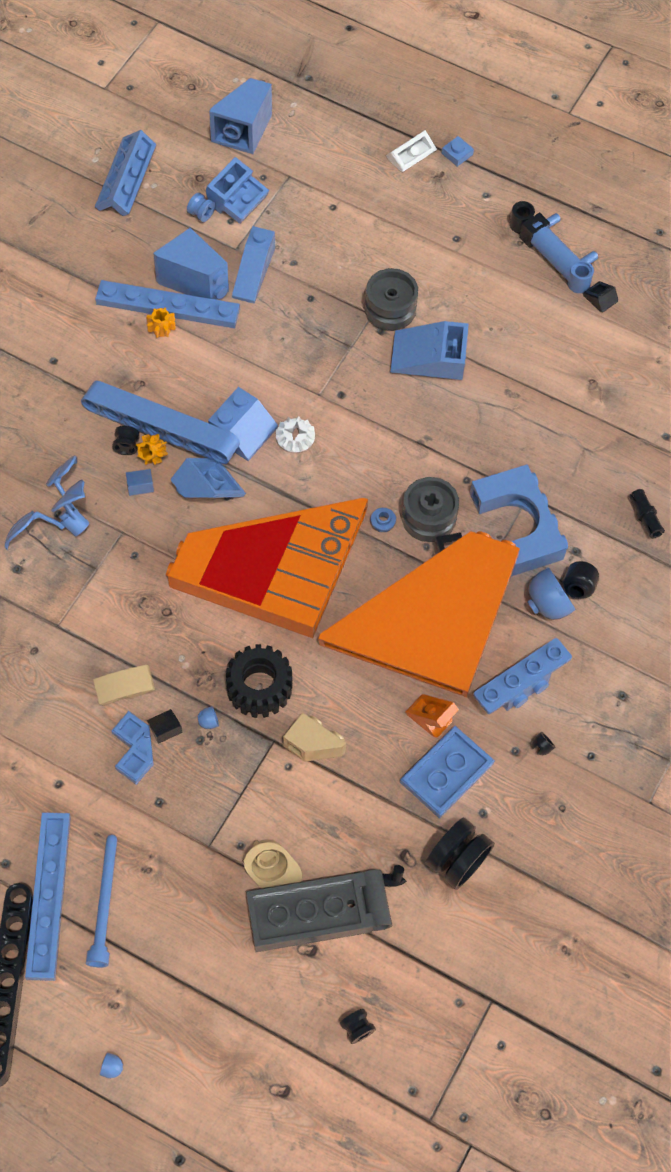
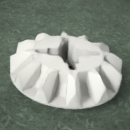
[276,416,315,452]

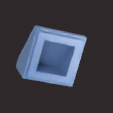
[126,469,154,496]

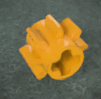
[146,307,176,338]
[136,434,168,465]

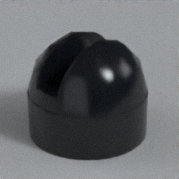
[532,732,556,756]

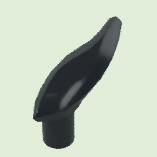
[354,865,407,887]

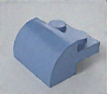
[206,157,269,224]

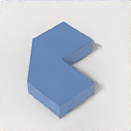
[112,711,154,785]

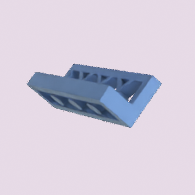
[95,130,156,216]

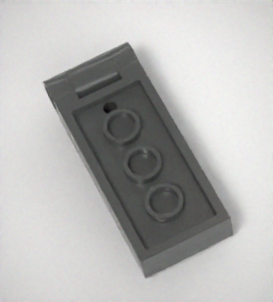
[246,869,393,953]

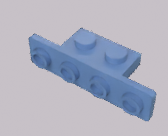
[473,638,572,714]

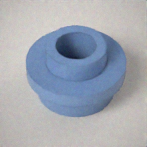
[371,508,396,532]

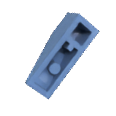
[232,226,275,304]

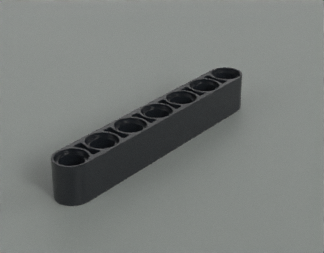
[0,883,33,1087]

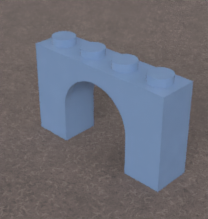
[470,464,568,577]

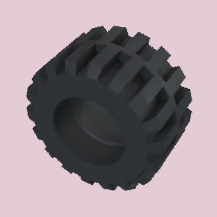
[226,644,293,718]

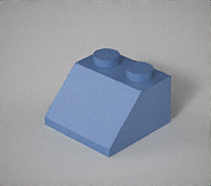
[208,387,278,461]

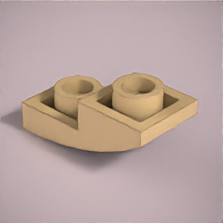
[93,665,155,706]

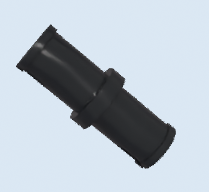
[629,489,665,539]

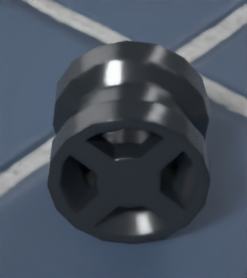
[112,425,140,455]
[340,1009,376,1044]

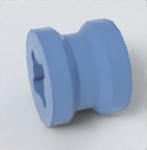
[187,193,215,222]

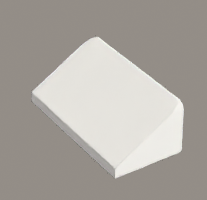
[386,130,437,172]

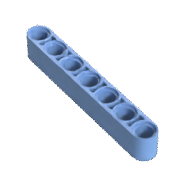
[81,381,240,464]

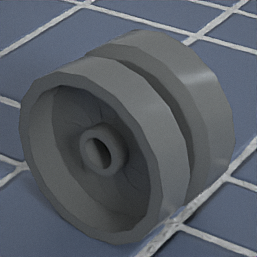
[365,268,419,331]
[402,477,459,542]

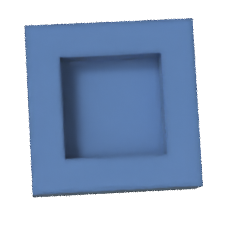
[442,136,474,167]

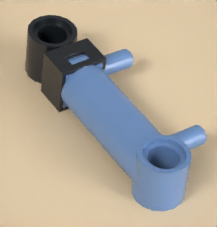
[509,201,598,293]

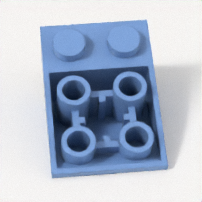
[390,321,469,380]

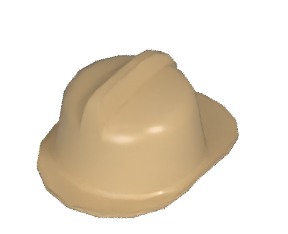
[244,840,302,889]

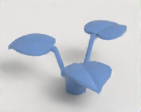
[4,455,90,550]

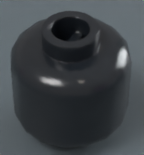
[563,561,599,599]

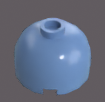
[527,567,576,620]

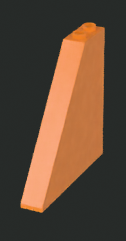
[318,531,520,697]

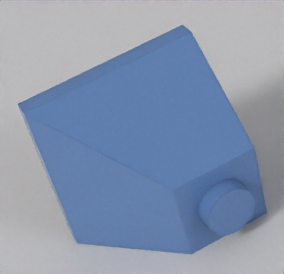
[170,458,246,498]

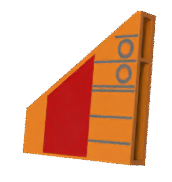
[166,498,368,638]

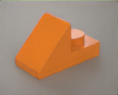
[405,694,459,738]

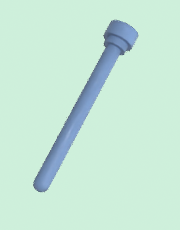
[86,835,117,968]

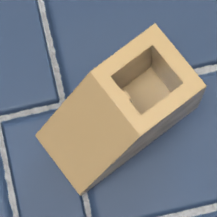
[283,713,346,762]

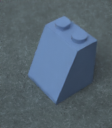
[209,78,272,154]
[153,228,229,300]

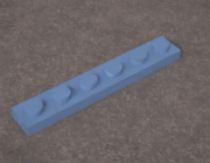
[95,280,240,328]
[25,813,71,981]

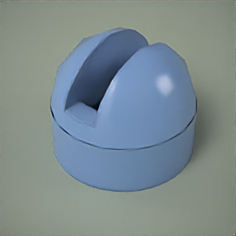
[198,706,219,729]
[100,1052,123,1079]

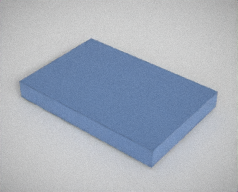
[400,726,495,819]

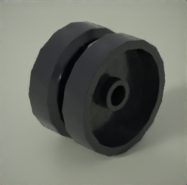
[425,817,495,890]

